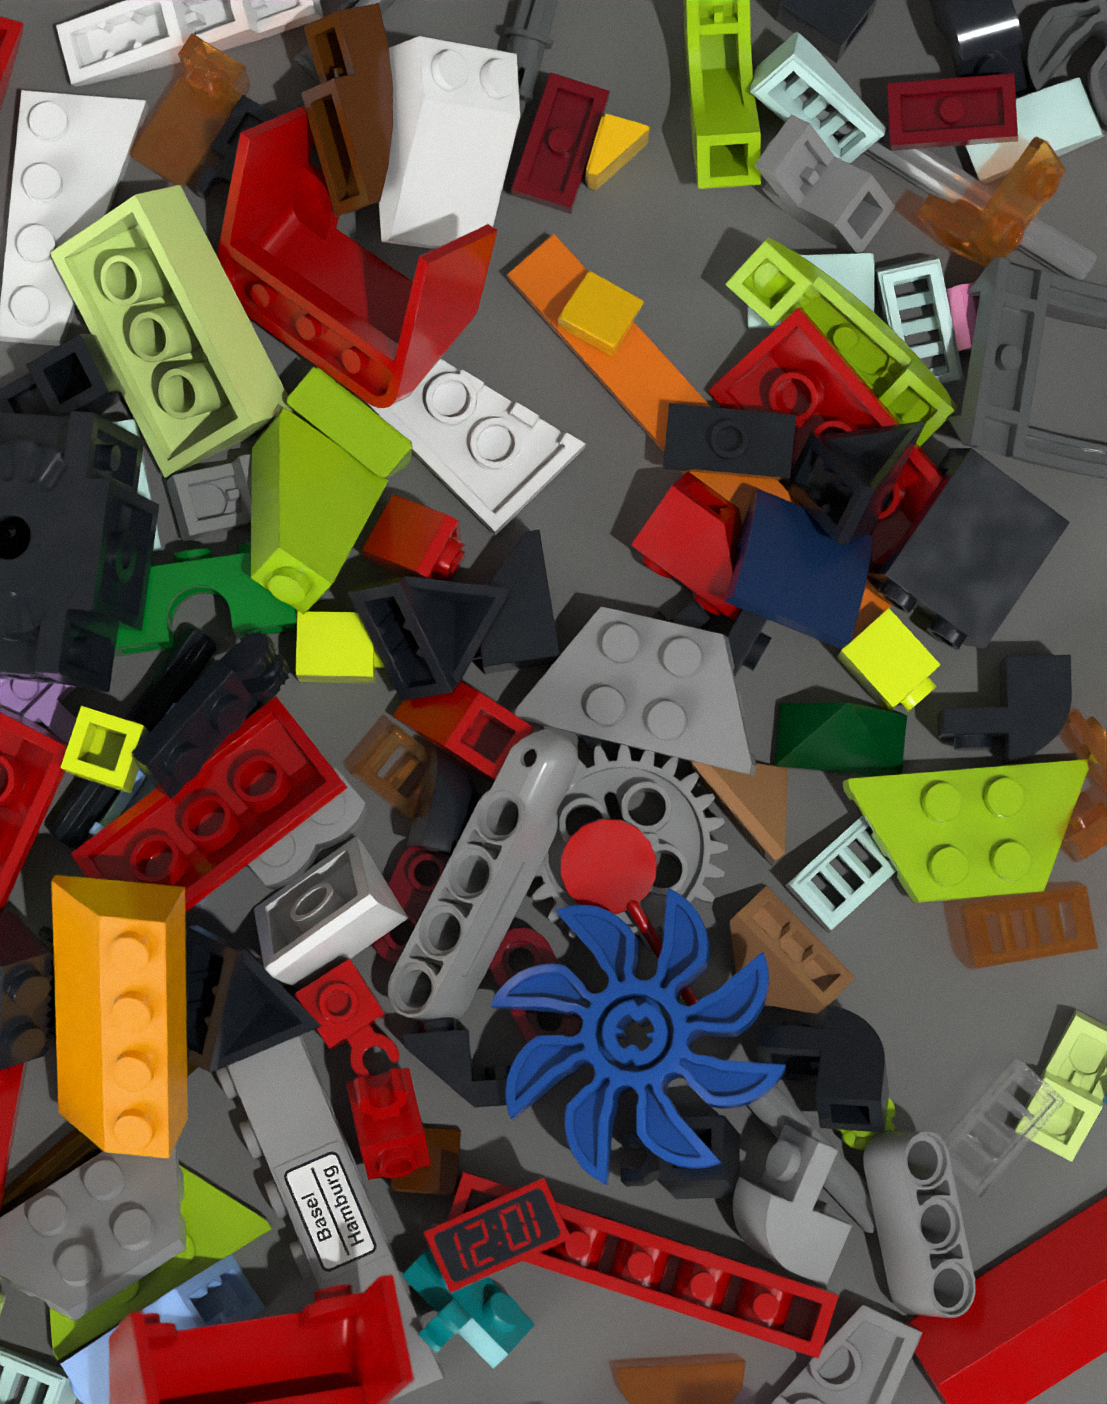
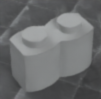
[248,768,369,890]

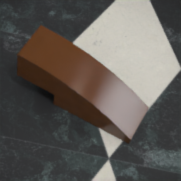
[301,3,393,217]

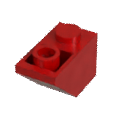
[631,471,743,621]
[362,494,466,581]
[393,681,534,784]

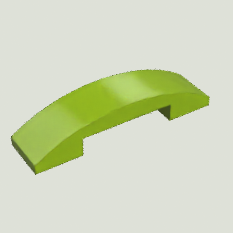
[725,237,958,446]

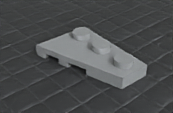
[771,1305,923,1404]

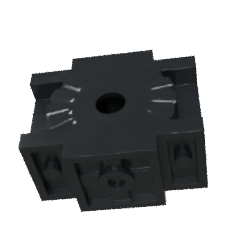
[0,411,159,692]

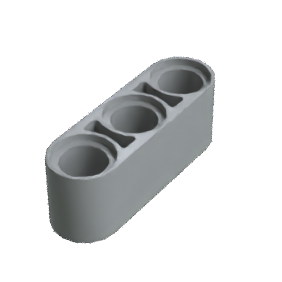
[863,1130,976,1318]

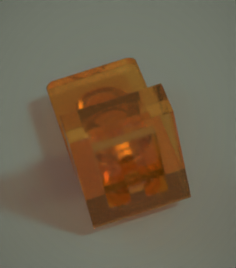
[132,33,251,188]
[916,136,1065,267]
[1062,710,1107,863]

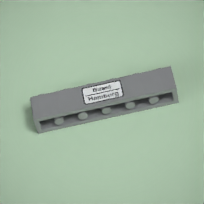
[216,1035,445,1402]

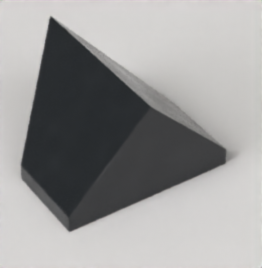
[784,421,927,546]
[348,576,511,701]
[185,926,321,1072]

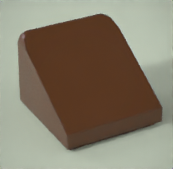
[391,1127,461,1195]

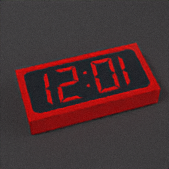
[423,1178,571,1293]

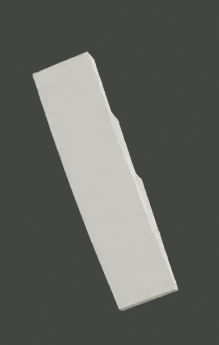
[56,0,324,87]

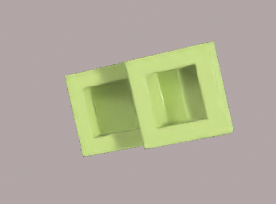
[1015,1009,1107,1162]

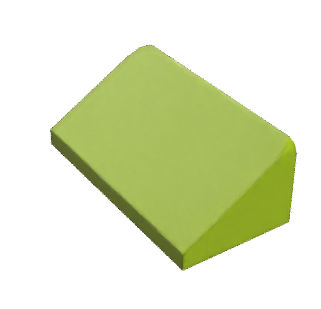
[287,367,413,479]

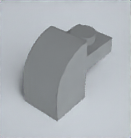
[755,114,895,254]
[733,1125,852,1286]

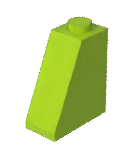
[251,407,389,614]

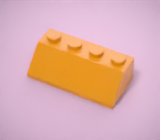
[52,875,188,1159]

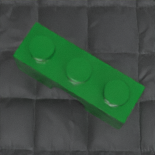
[114,541,298,657]

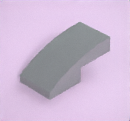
[166,454,252,542]

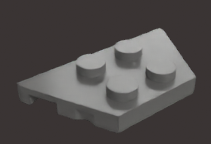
[515,606,756,776]
[0,1133,186,1321]

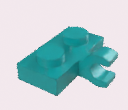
[401,1247,535,1369]

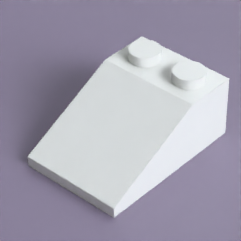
[379,36,520,249]

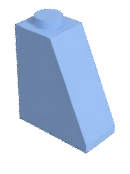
[61,1254,266,1404]

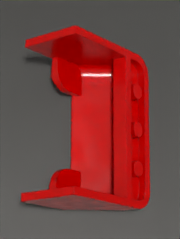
[217,106,498,408]
[109,1274,414,1404]

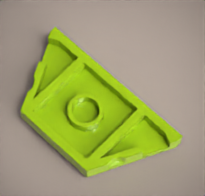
[843,759,1089,904]
[50,1163,273,1360]

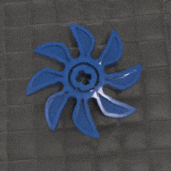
[490,888,786,1185]

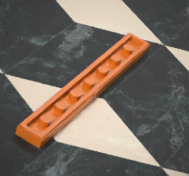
[507,234,892,649]

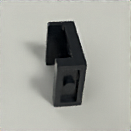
[868,448,1070,650]

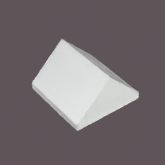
[254,836,408,989]

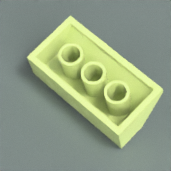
[50,185,295,478]

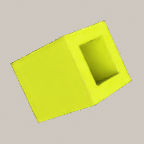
[837,608,940,712]
[296,611,385,684]
[61,706,150,794]

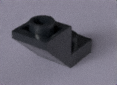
[403,1018,539,1108]

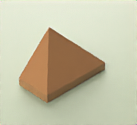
[689,762,788,866]
[730,885,856,1014]

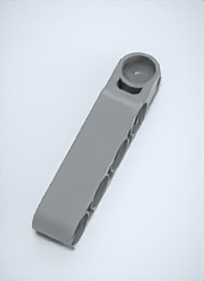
[388,729,578,1021]

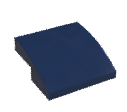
[724,489,873,649]

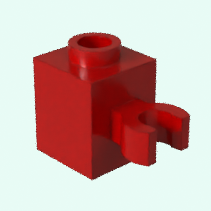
[295,959,401,1078]
[346,1067,431,1180]

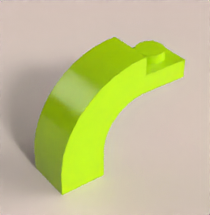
[683,0,761,189]

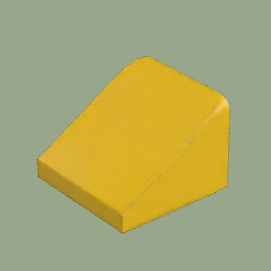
[585,114,650,190]
[558,270,644,357]

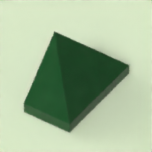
[774,702,907,777]

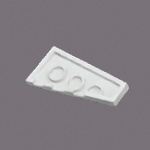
[0,90,149,346]
[354,358,586,535]

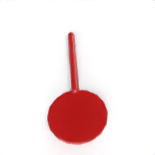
[560,818,699,1006]

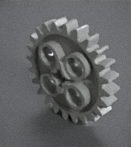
[532,745,728,950]

